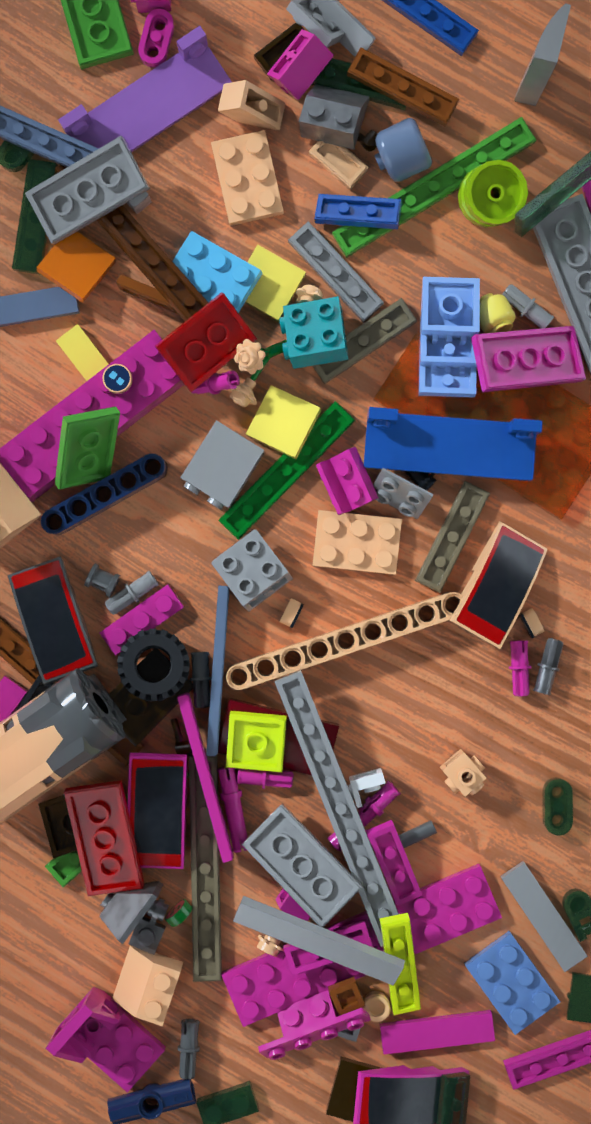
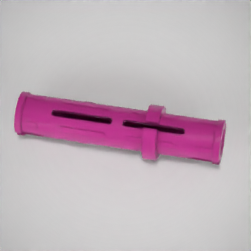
[217,767,248,853]
[327,780,401,851]

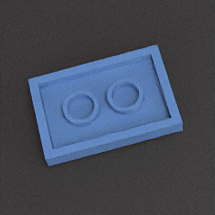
[464,931,560,1035]

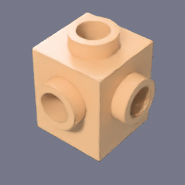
[440,749,486,797]

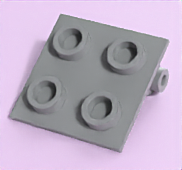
[373,468,434,519]

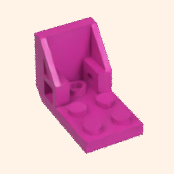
[45,987,166,1093]

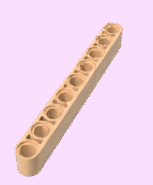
[226,592,463,690]

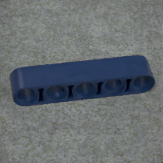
[41,454,168,535]

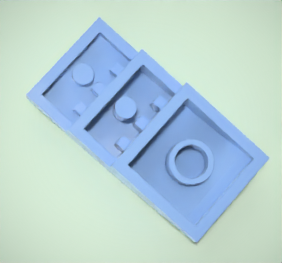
[418,277,480,398]

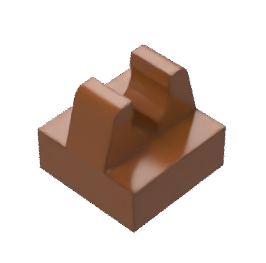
[328,977,365,1016]

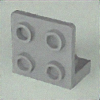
[212,529,293,612]

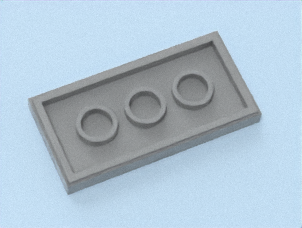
[25,136,150,245]
[242,804,363,927]

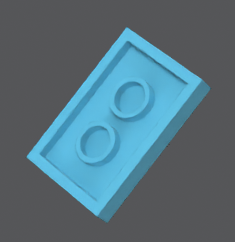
[172,231,263,313]

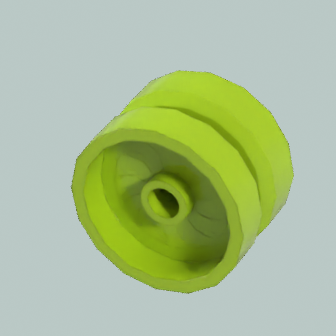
[458,160,528,228]

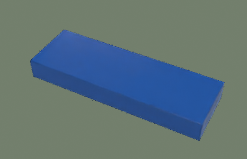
[314,194,402,229]

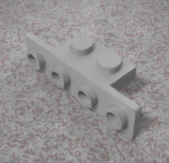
[286,0,376,57]

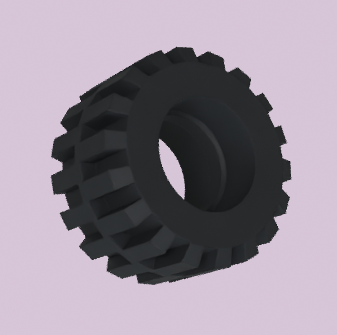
[117,628,190,701]

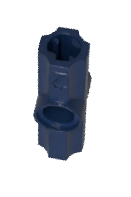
[107,1079,196,1124]

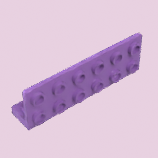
[58,26,232,153]

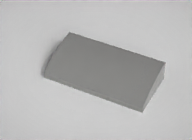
[514,3,571,106]

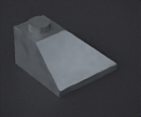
[99,881,163,944]

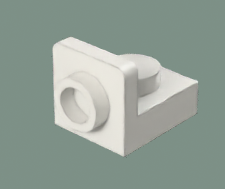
[347,768,385,808]

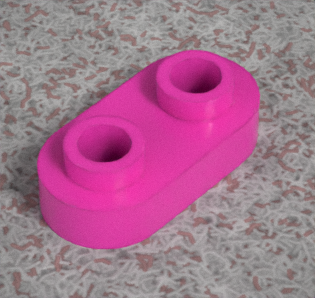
[138,9,174,68]

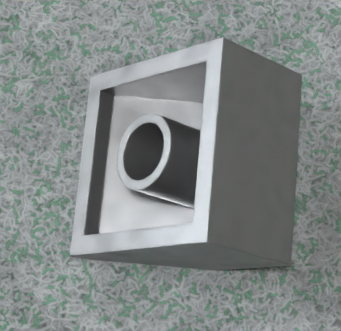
[299,84,369,150]

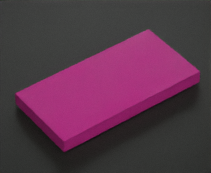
[471,326,586,392]

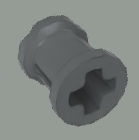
[84,563,121,597]

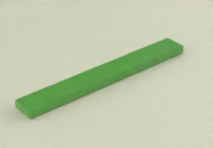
[332,117,536,258]

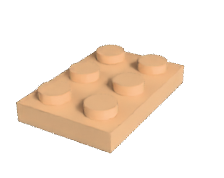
[211,130,284,226]
[312,510,402,575]

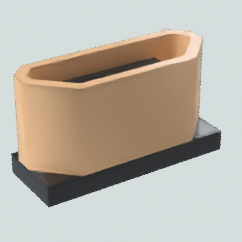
[280,598,304,628]
[519,608,544,638]

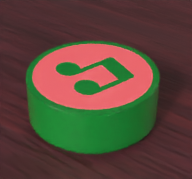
[165,899,192,927]

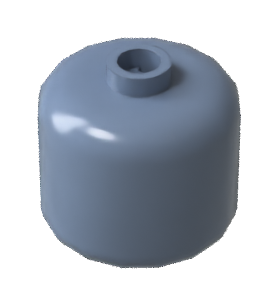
[374,118,432,182]

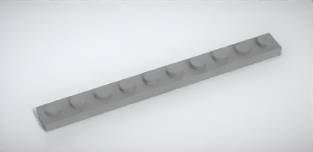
[275,670,399,947]

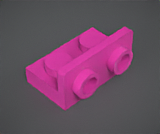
[316,446,379,515]

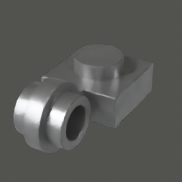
[128,898,169,955]

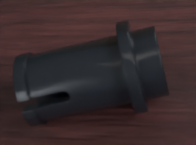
[402,471,437,491]

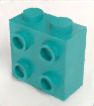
[279,296,349,369]

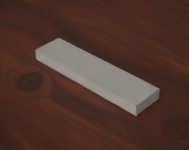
[288,221,384,323]
[500,861,588,972]

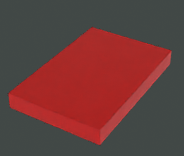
[155,292,257,392]

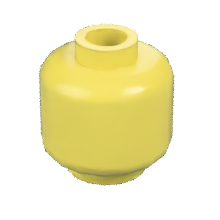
[480,293,516,333]

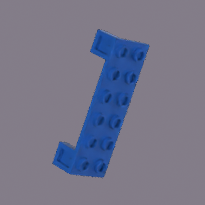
[364,407,543,481]

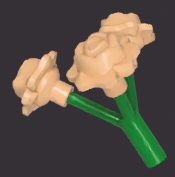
[223,339,287,408]

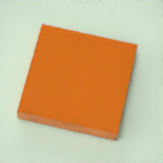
[37,232,116,303]

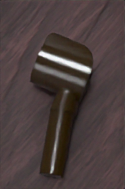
[357,130,377,152]
[170,718,192,756]

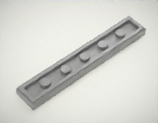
[233,896,405,986]

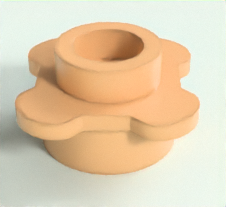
[295,285,323,304]
[257,934,284,957]

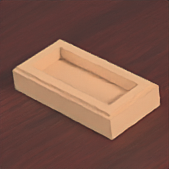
[309,141,369,190]

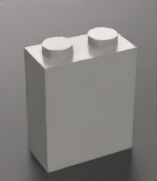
[180,420,265,510]

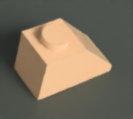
[218,80,286,130]

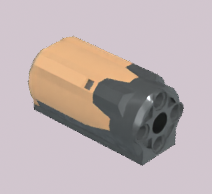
[0,668,127,824]

